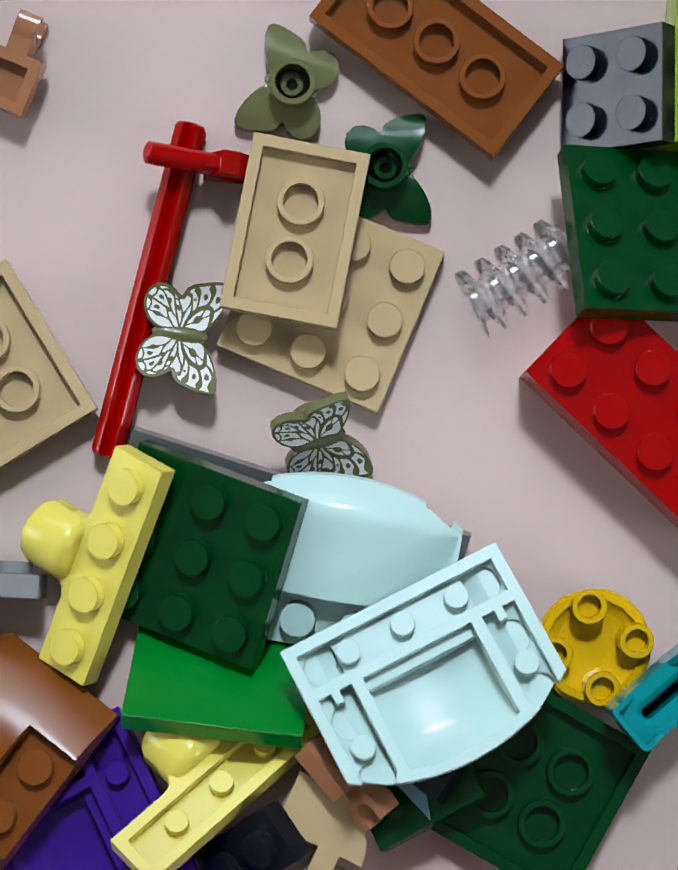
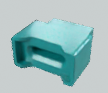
[605,644,678,752]

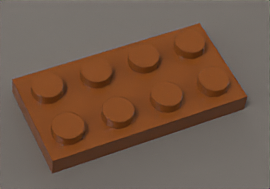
[309,0,564,161]

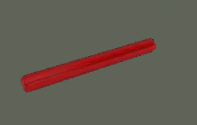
[92,121,206,458]

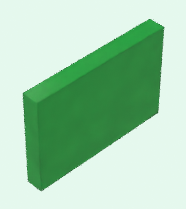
[121,625,307,749]

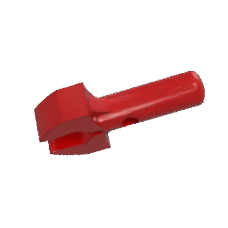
[143,141,249,184]

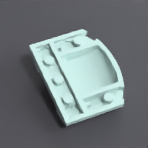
[263,472,463,644]
[280,542,566,786]

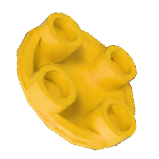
[541,588,654,706]

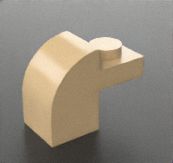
[282,765,367,870]

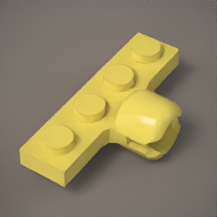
[20,444,175,686]
[110,706,321,870]

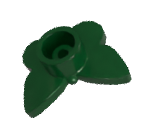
[344,114,432,226]

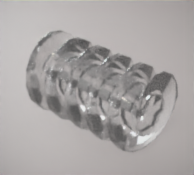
[455,219,570,337]

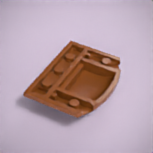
[0,631,120,870]

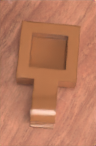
[0,9,48,120]
[295,734,399,833]

